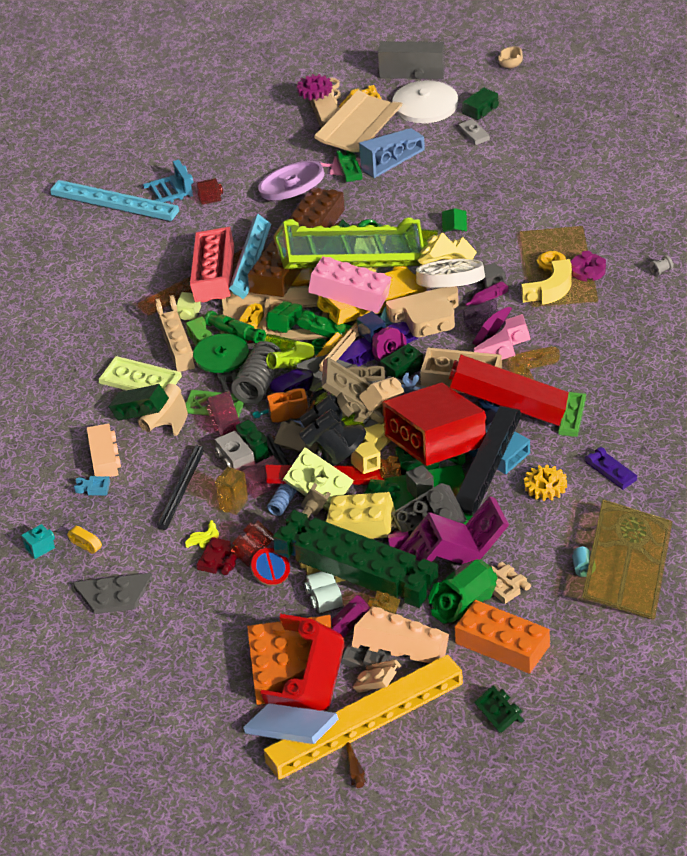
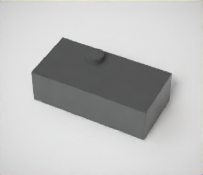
[378,41,445,79]

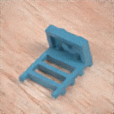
[143,160,193,203]

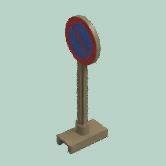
[250,483,331,586]

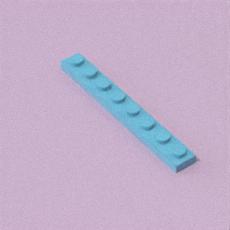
[50,180,179,221]
[229,214,271,299]

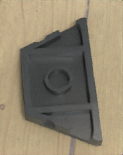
[74,573,153,614]

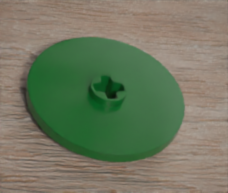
[193,334,249,373]

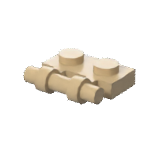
[492,562,531,604]

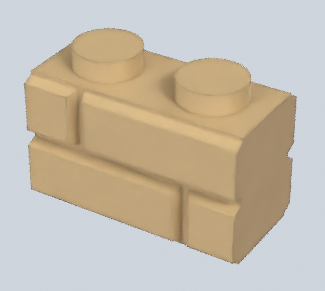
[359,377,404,411]

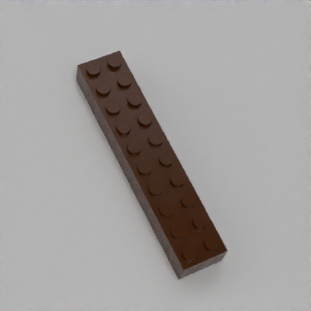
[248,188,345,297]

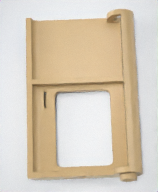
[220,285,330,344]

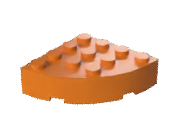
[247,615,332,705]

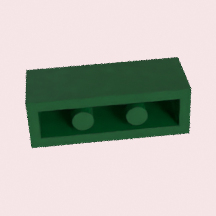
[108,384,169,421]

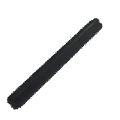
[157,445,204,530]

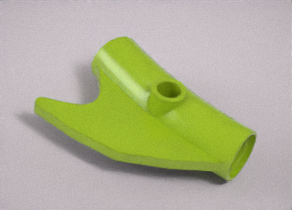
[266,341,314,370]

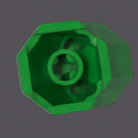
[428,559,498,624]

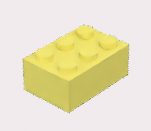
[326,492,395,539]

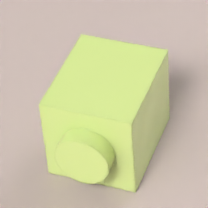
[176,292,201,320]

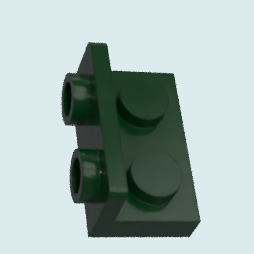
[474,685,525,733]

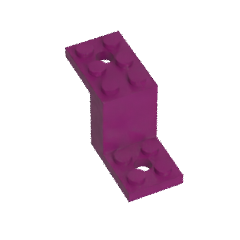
[399,496,509,564]

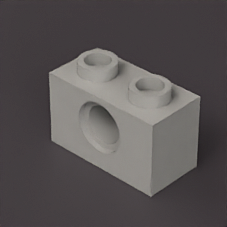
[214,431,255,475]

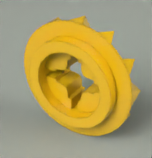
[537,251,566,273]

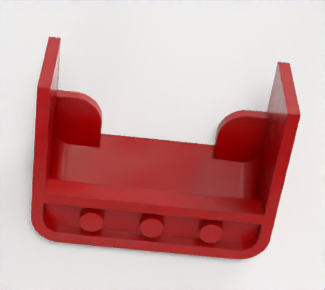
[260,614,345,712]

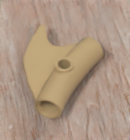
[138,384,188,436]

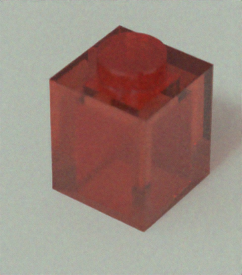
[196,178,223,205]

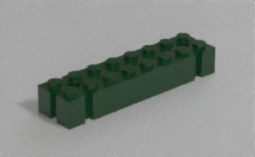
[273,510,438,608]

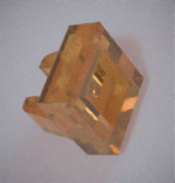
[379,455,402,478]

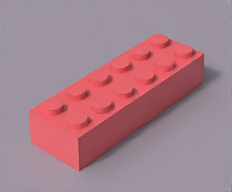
[190,227,235,302]

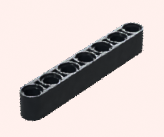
[456,406,521,516]

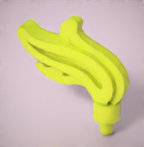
[185,520,219,550]

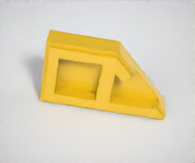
[315,333,343,358]

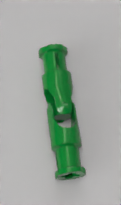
[204,310,266,344]

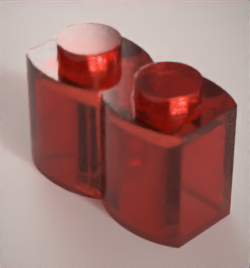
[230,520,274,567]

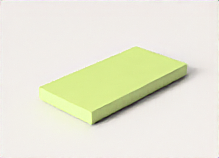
[99,356,182,390]

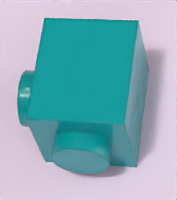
[21,524,55,559]

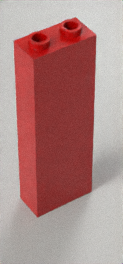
[449,354,569,426]

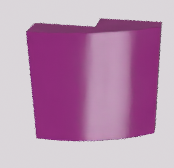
[472,307,512,346]

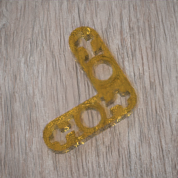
[507,347,560,380]

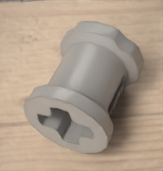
[649,255,674,277]

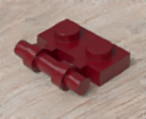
[197,537,244,575]

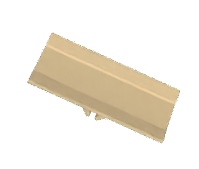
[315,90,402,153]

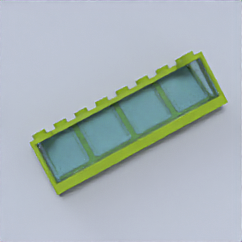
[273,218,424,269]

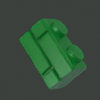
[266,301,303,333]

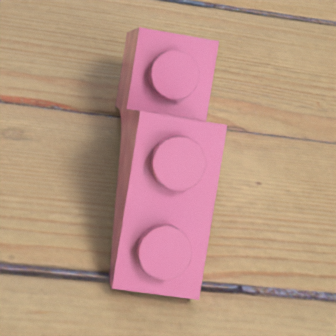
[474,314,530,360]

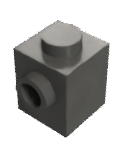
[406,465,434,499]

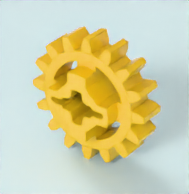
[524,465,567,501]

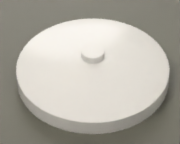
[393,80,458,123]

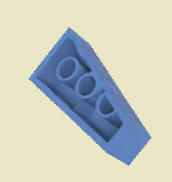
[359,128,425,178]

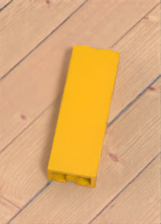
[317,267,427,325]

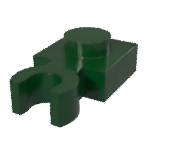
[364,479,401,500]

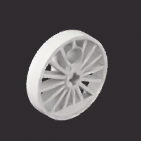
[416,259,485,289]

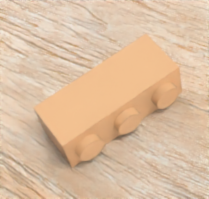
[87,424,121,477]

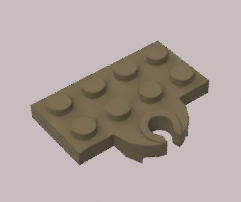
[321,357,384,425]

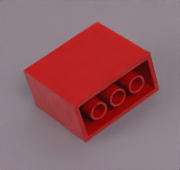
[383,382,486,466]

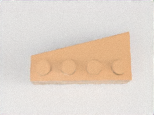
[352,606,449,663]

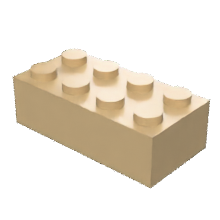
[420,348,502,394]

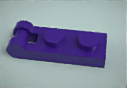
[585,447,637,490]

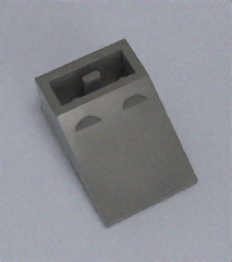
[391,483,467,536]

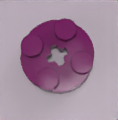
[570,251,606,281]
[372,327,407,362]

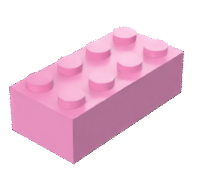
[308,256,392,313]

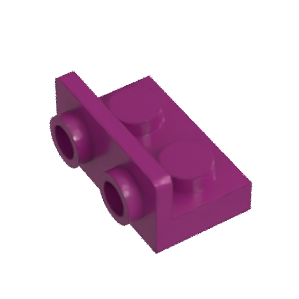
[331,595,371,638]

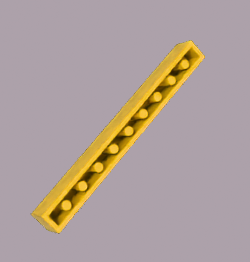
[264,654,463,780]

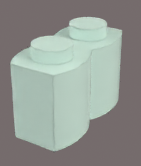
[304,571,343,613]

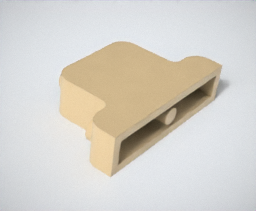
[386,286,459,337]

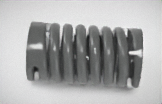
[231,341,282,404]

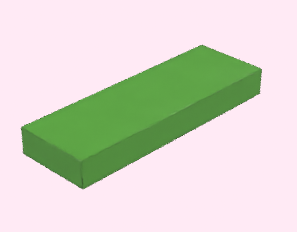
[559,392,586,437]

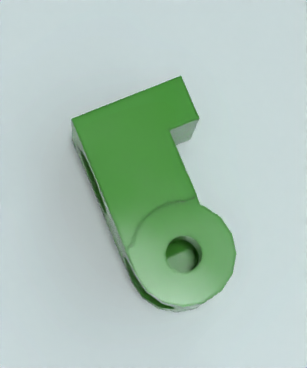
[186,317,212,345]

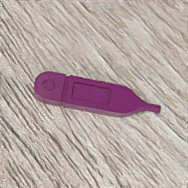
[465,282,509,307]

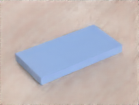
[244,703,338,744]

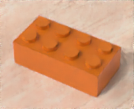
[455,600,550,674]

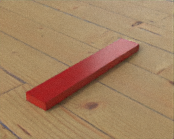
[265,465,384,485]

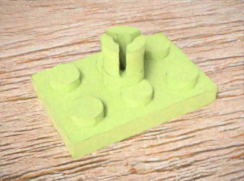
[282,448,354,512]

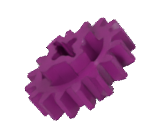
[297,74,333,101]

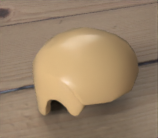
[498,46,523,69]

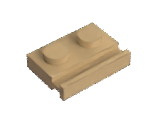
[353,660,401,693]

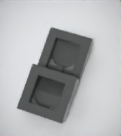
[341,643,389,670]

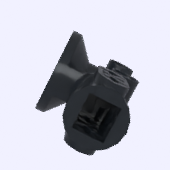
[299,387,366,466]

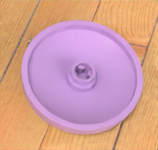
[258,161,325,200]

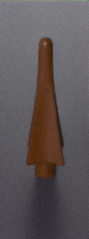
[346,742,366,788]

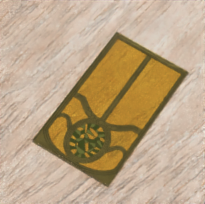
[520,226,598,307]
[581,499,673,620]

